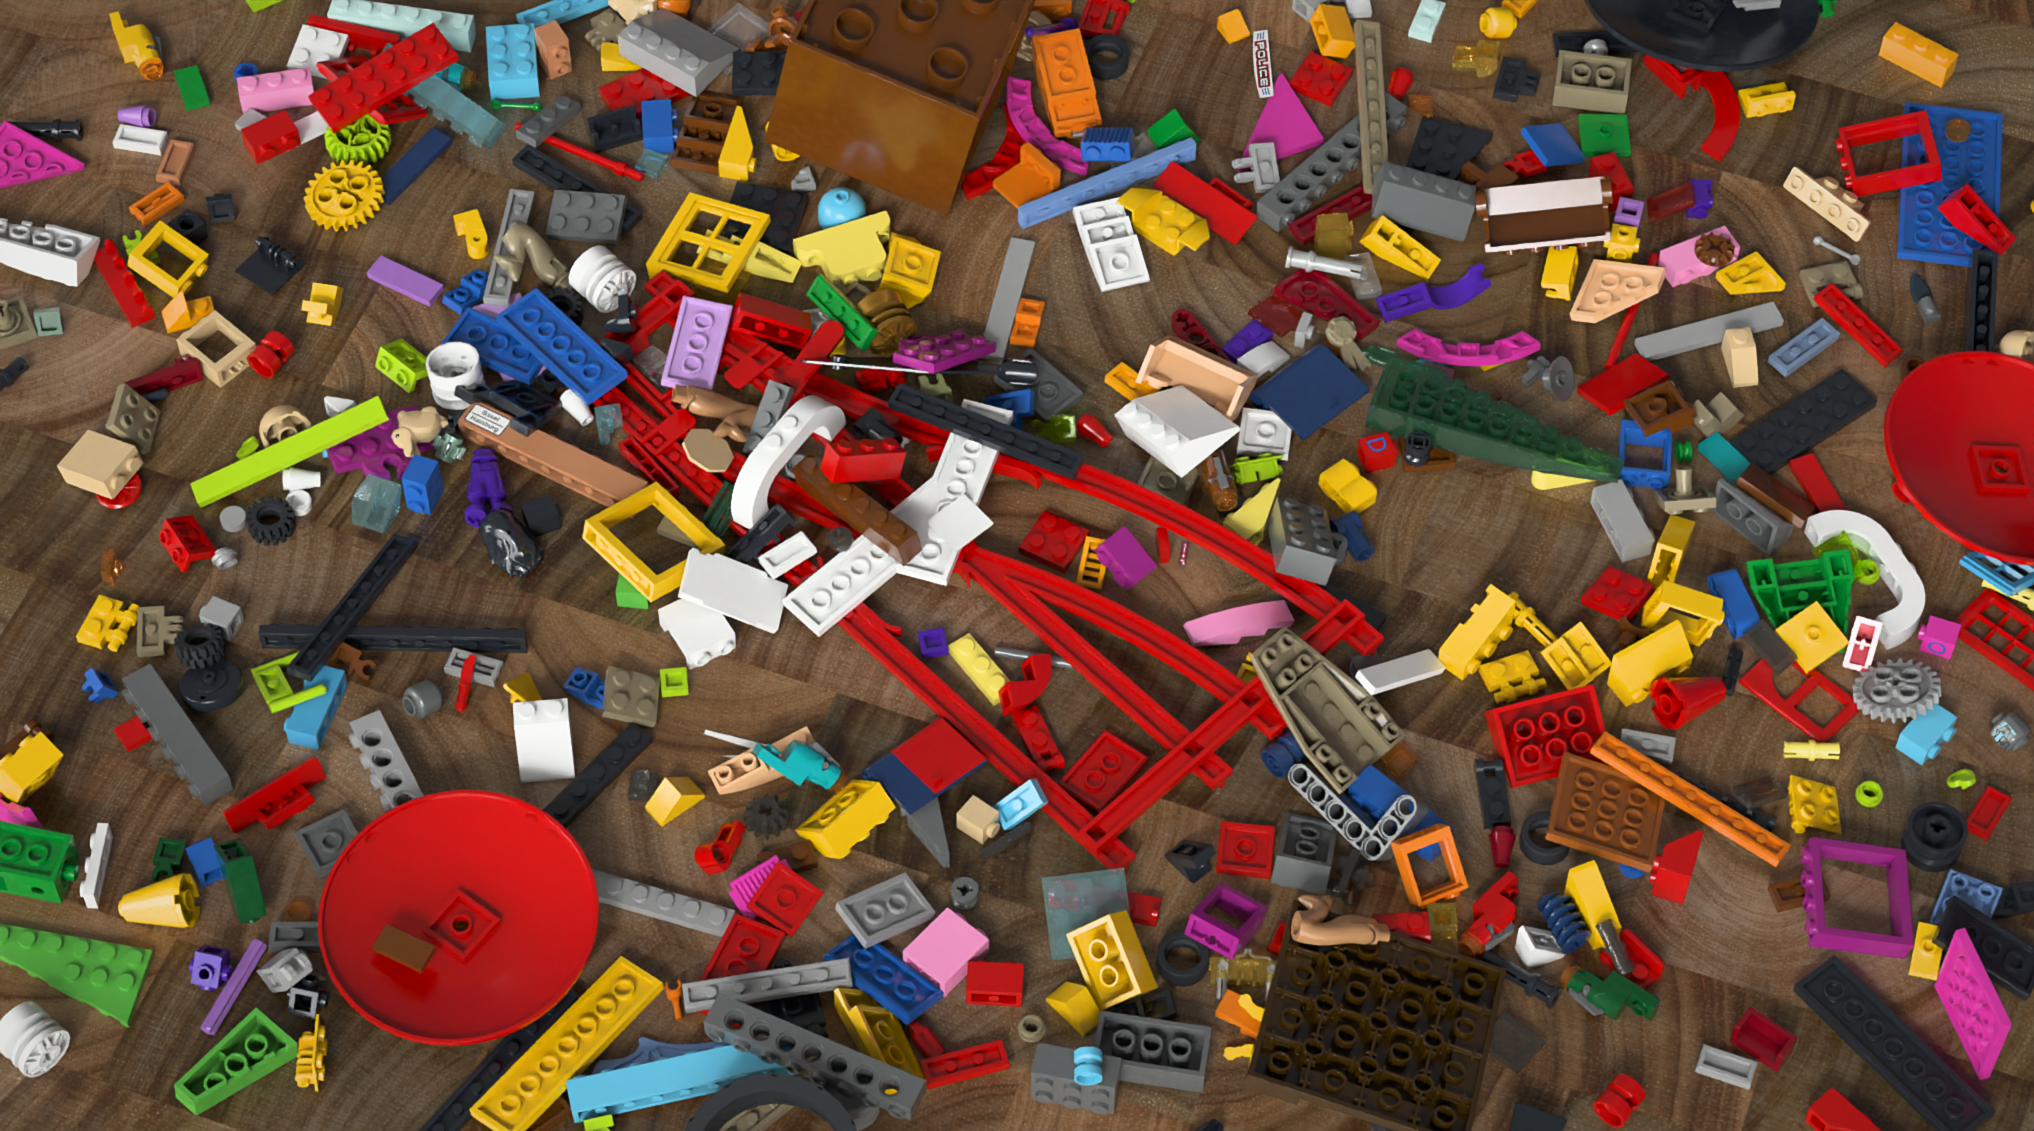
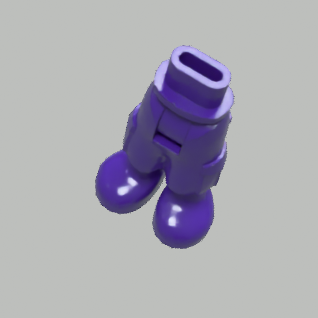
[464,448,514,528]

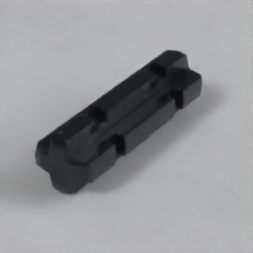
[1722,648,1744,696]

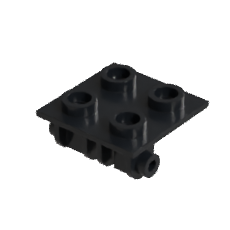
[235,236,306,295]

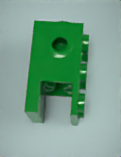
[0,821,80,904]

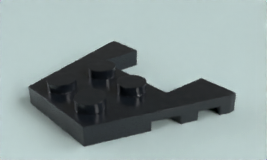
[454,382,562,437]

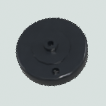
[179,660,245,712]

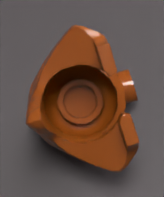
[744,4,798,52]

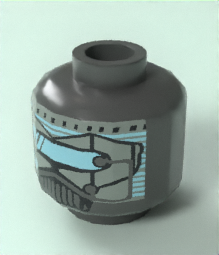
[1990,711,2031,752]

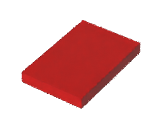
[1577,353,1669,416]
[1057,730,1148,815]

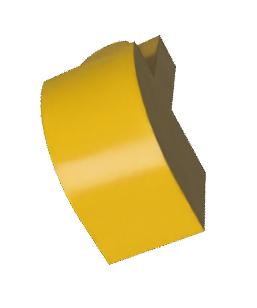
[302,282,344,326]

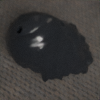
[479,509,544,578]

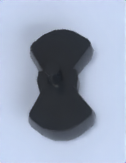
[439,409,465,436]

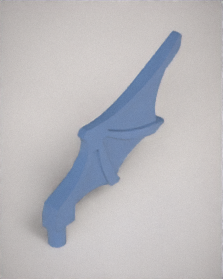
[592,1037,730,1075]

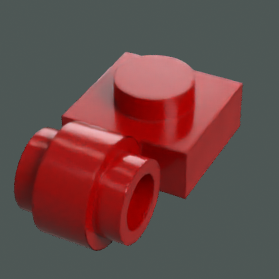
[855,368,906,395]

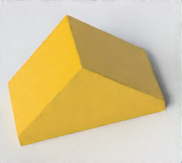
[645,777,705,827]
[1046,981,1100,1037]

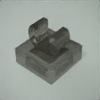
[628,769,659,802]

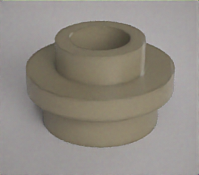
[1018,1015,1046,1042]

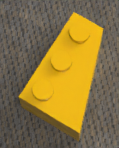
[1438,584,1516,681]

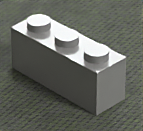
[1590,479,1655,563]

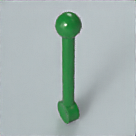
[491,99,542,112]

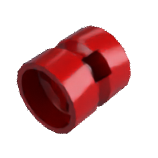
[247,330,295,379]
[1593,1074,1646,1128]

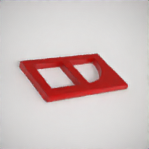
[1739,642,1862,743]

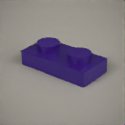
[1221,319,1273,365]

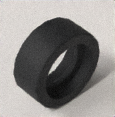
[1084,34,1129,80]
[1519,811,1570,866]
[1156,931,1210,987]

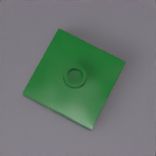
[1577,114,1631,157]

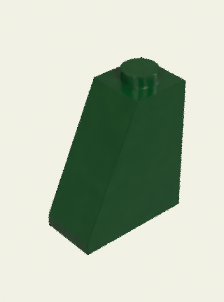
[214,838,267,924]

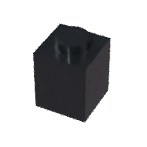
[520,494,563,537]

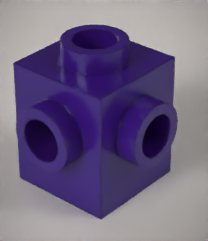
[189,944,232,991]

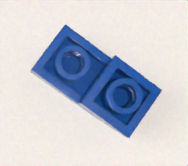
[442,268,489,315]
[563,667,605,710]

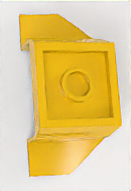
[1117,188,1210,256]
[877,232,941,310]

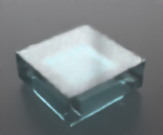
[635,148,668,179]

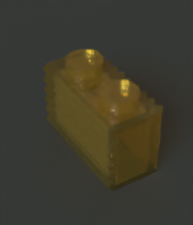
[1314,212,1354,261]

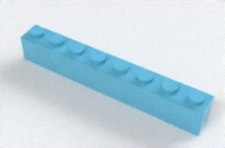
[566,1037,794,1123]

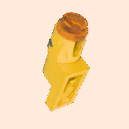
[109,11,164,80]

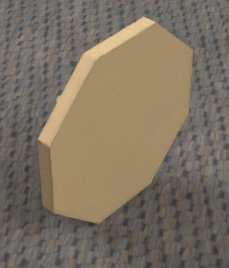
[682,429,734,472]

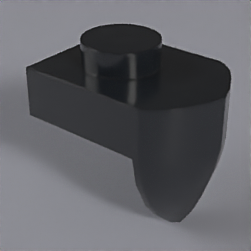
[603,294,639,334]

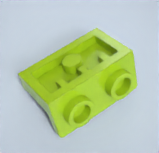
[375,339,428,393]

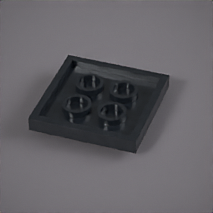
[719,181,809,256]

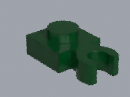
[152,837,188,883]

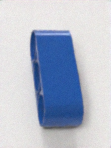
[1707,568,1762,639]

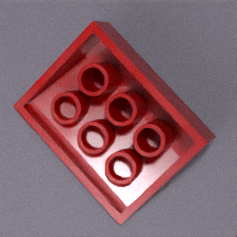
[1484,684,1607,788]

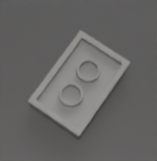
[835,873,935,949]

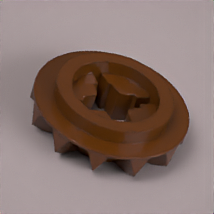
[1694,232,1735,267]

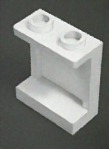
[658,599,736,669]

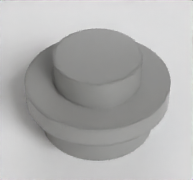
[211,547,238,570]

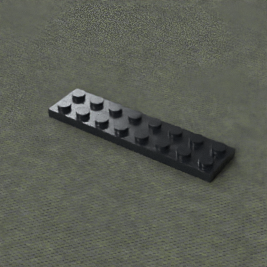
[1793,955,1996,1131]

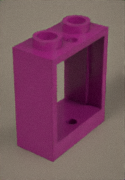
[1184,882,1268,960]

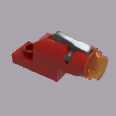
[1458,871,1519,958]

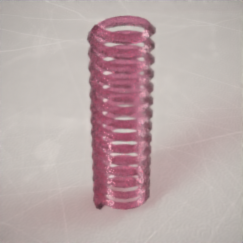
[1178,541,1189,566]

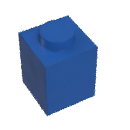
[185,837,223,887]

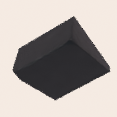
[600,337,633,367]

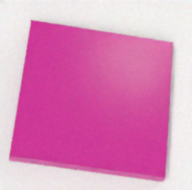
[1934,928,2012,1080]

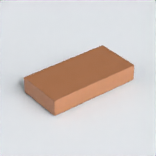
[155,139,195,185]

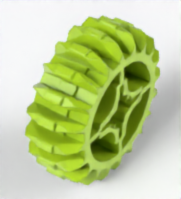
[324,114,392,166]

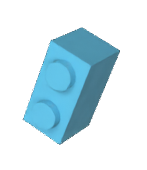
[1895,703,1957,765]

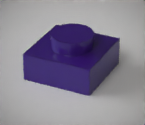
[917,628,948,659]

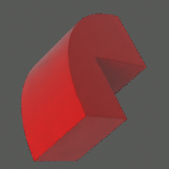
[998,654,1052,716]

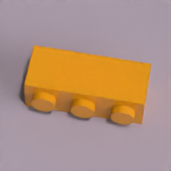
[1879,22,1959,88]

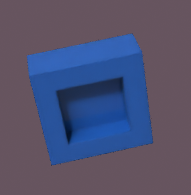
[82,667,120,703]

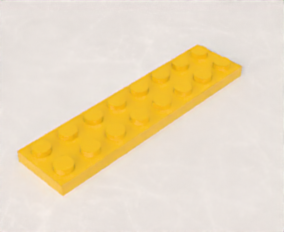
[469,956,664,1131]

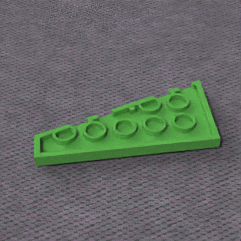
[0,924,154,1028]

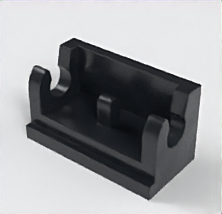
[587,105,642,153]

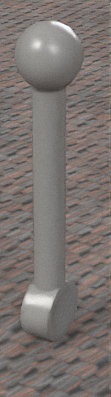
[1813,236,1861,265]

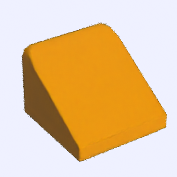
[1217,9,1250,44]

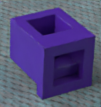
[1684,179,1713,219]

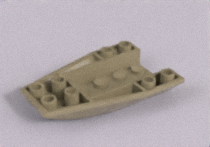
[1250,626,1406,794]

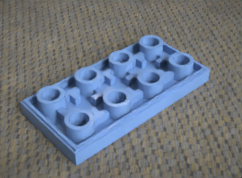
[1928,869,2003,973]

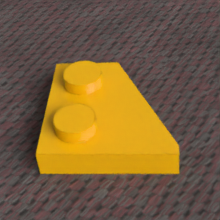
[1716,251,1786,295]

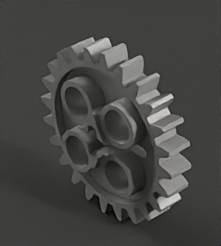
[1853,658,1942,723]

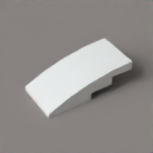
[1072,197,1150,292]

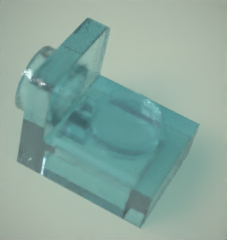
[594,404,623,445]

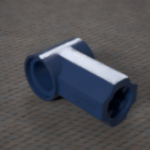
[1329,510,1375,562]

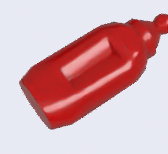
[909,1021,946,1058]

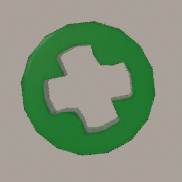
[1674,440,1693,464]

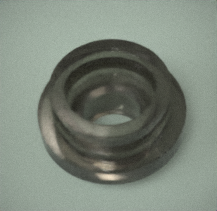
[827,527,854,552]

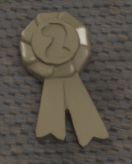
[1325,316,1372,373]

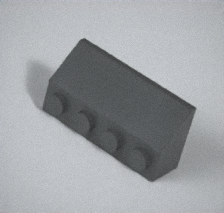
[1371,161,1476,242]

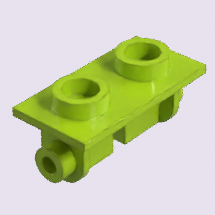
[1229,453,1283,485]

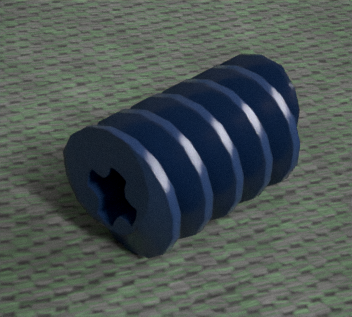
[1537,893,1592,954]

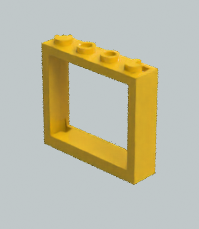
[582,482,725,602]

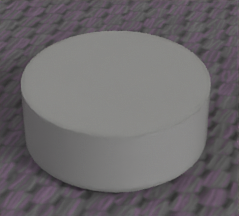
[220,506,247,532]

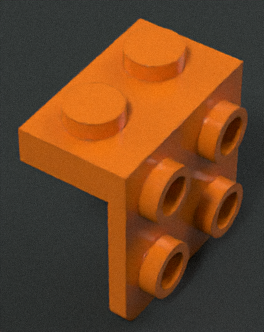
[993,142,1061,209]

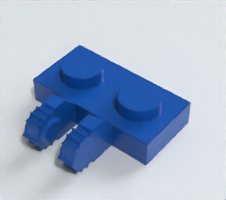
[984,389,1035,430]

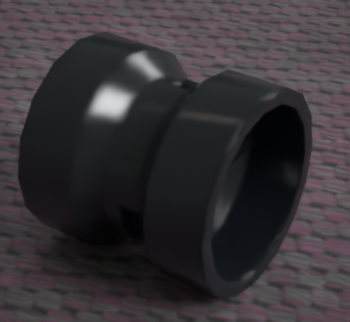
[1404,431,1431,467]

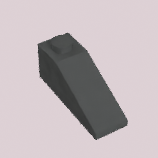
[899,797,950,868]

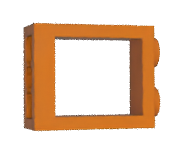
[1390,823,1469,909]

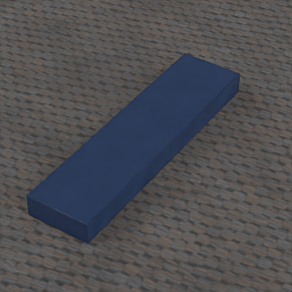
[381,127,452,205]

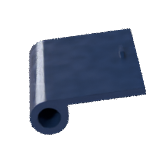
[1250,344,1370,441]

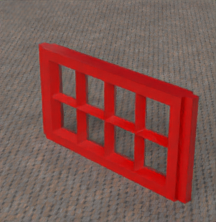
[316,55,428,125]
[1954,588,2034,691]

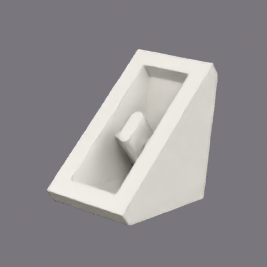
[1515,926,1566,970]

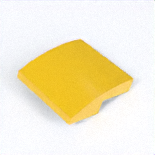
[1540,622,1612,690]

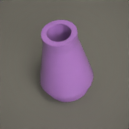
[118,104,157,128]

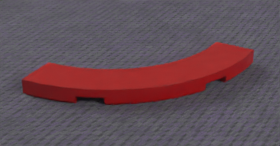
[1696,69,1740,162]
[961,103,1026,200]

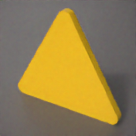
[503,672,542,703]

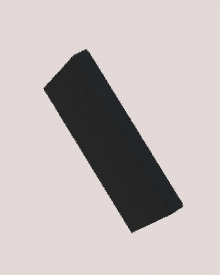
[1932,895,2034,1001]

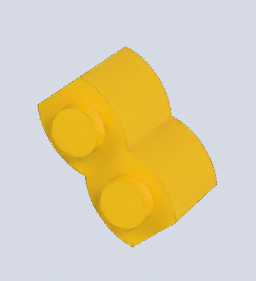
[1319,459,1377,514]

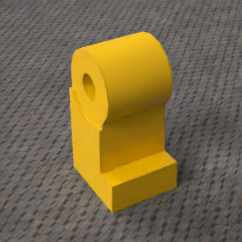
[453,209,489,259]

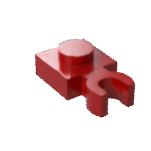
[1502,149,1548,179]

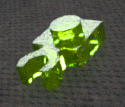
[1031,414,1076,443]

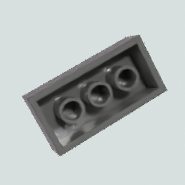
[1267,497,1336,586]
[1094,1011,1212,1093]

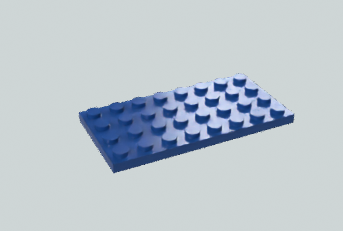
[1896,102,2003,267]

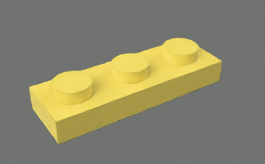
[948,633,1011,706]

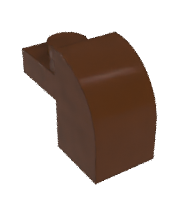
[1460,161,1519,189]

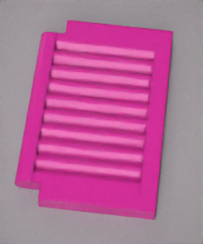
[728,855,792,920]

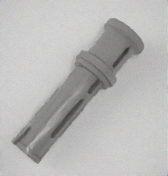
[1285,246,1363,279]

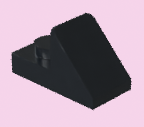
[1164,840,1217,883]

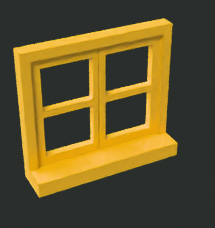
[646,192,771,293]

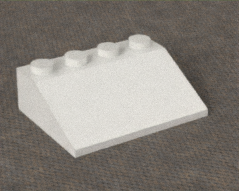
[1115,385,1240,478]

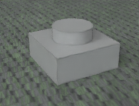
[1294,312,1315,349]

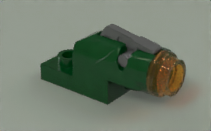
[1559,964,1660,1021]

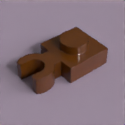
[327,642,379,680]

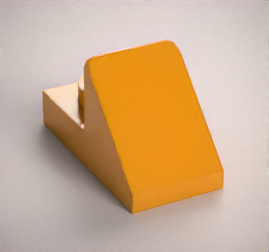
[162,291,214,333]

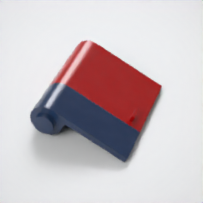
[861,718,987,815]

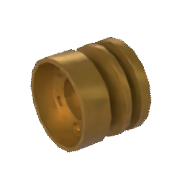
[856,289,918,356]

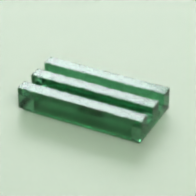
[701,481,734,538]

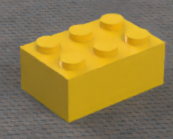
[0,731,63,805]

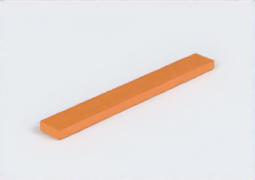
[1590,731,1791,867]

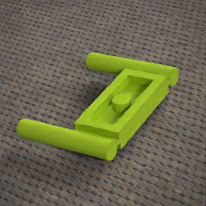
[250,651,327,714]

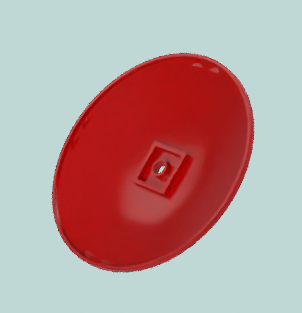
[1883,351,2034,566]
[318,790,599,1046]

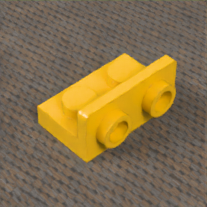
[1737,82,1796,118]

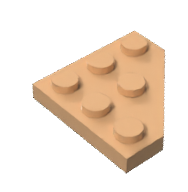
[1570,259,1666,323]

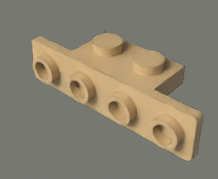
[1783,167,1871,241]

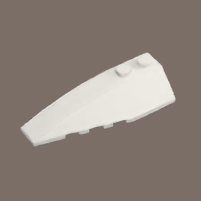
[0,218,100,287]

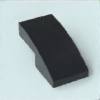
[1992,881,2034,920]
[1114,989,1179,1021]

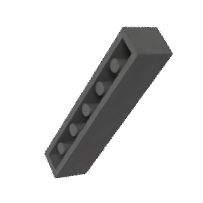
[121,664,233,806]

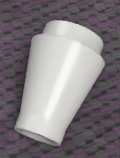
[560,389,594,426]
[283,467,320,492]

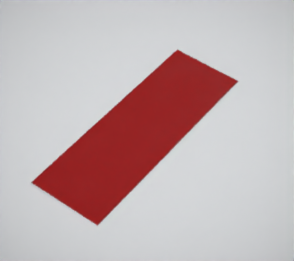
[1150,161,1258,246]

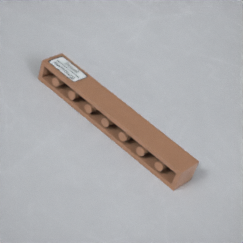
[458,402,649,519]

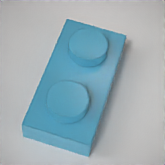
[993,779,1048,830]

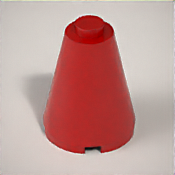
[1650,676,1727,730]

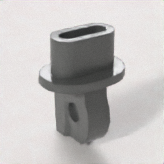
[1521,356,1551,388]

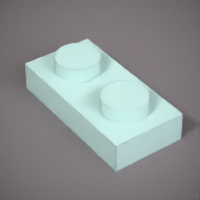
[1408,0,1446,43]

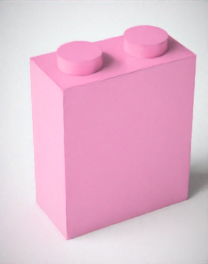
[903,907,989,997]

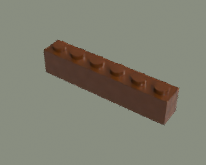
[792,452,923,566]

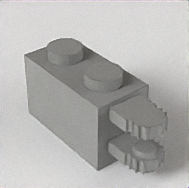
[256,948,313,993]

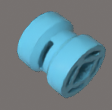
[1074,1047,1103,1085]

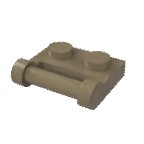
[1799,261,1863,308]

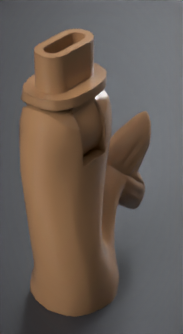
[672,384,758,442]
[1291,895,1390,946]

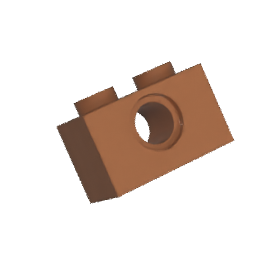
[534,20,572,80]

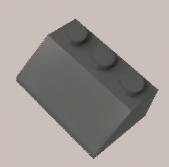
[1711,478,1794,557]

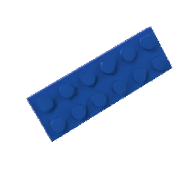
[496,288,628,406]

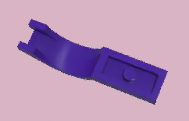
[1376,263,1491,323]

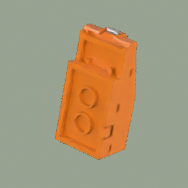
[1031,28,1102,139]

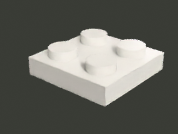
[287,24,350,79]
[1237,408,1292,461]

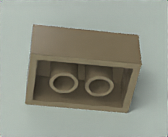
[1552,50,1632,114]

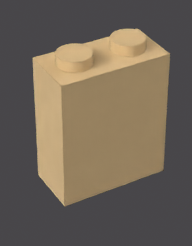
[57,430,143,499]

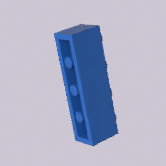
[1348,765,1454,863]

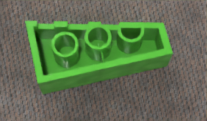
[174,1008,298,1116]

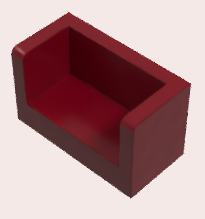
[1730,1007,1798,1073]

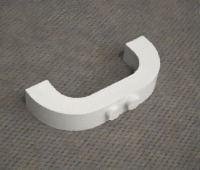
[731,395,846,530]
[1804,510,1925,650]

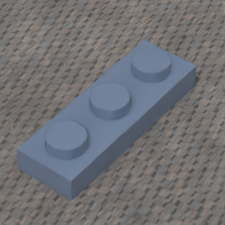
[1768,318,1840,377]

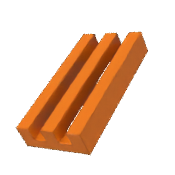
[129,181,185,226]

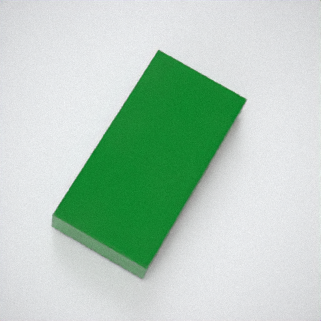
[174,65,210,111]

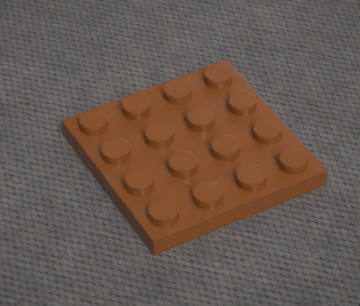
[1545,752,1666,873]

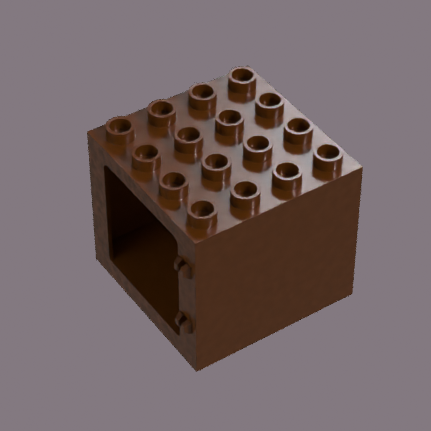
[764,0,1035,216]

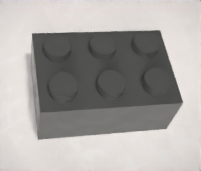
[1030,1042,1122,1114]

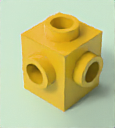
[1603,223,1640,264]

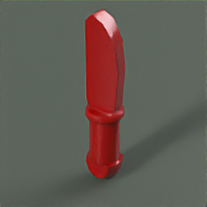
[455,654,477,712]

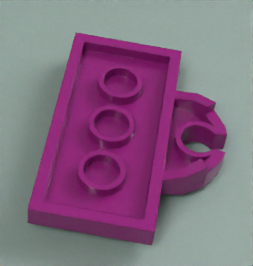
[893,330,996,374]
[326,405,434,483]

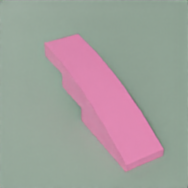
[1183,600,1294,647]

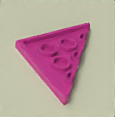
[1237,73,1324,173]
[0,120,86,188]

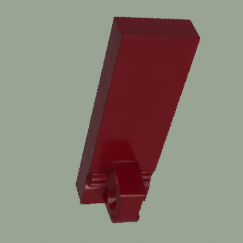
[123,354,203,396]

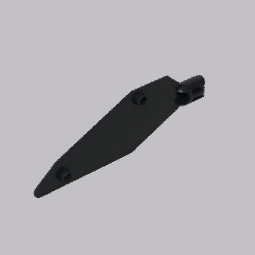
[801,354,1038,385]

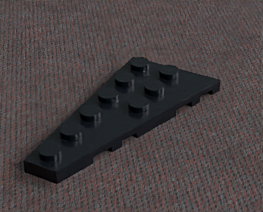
[1394,117,1493,236]

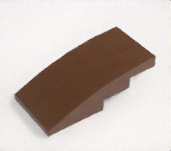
[670,93,743,175]

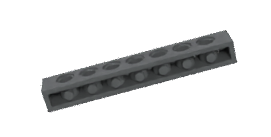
[1256,92,1407,233]
[704,993,926,1121]

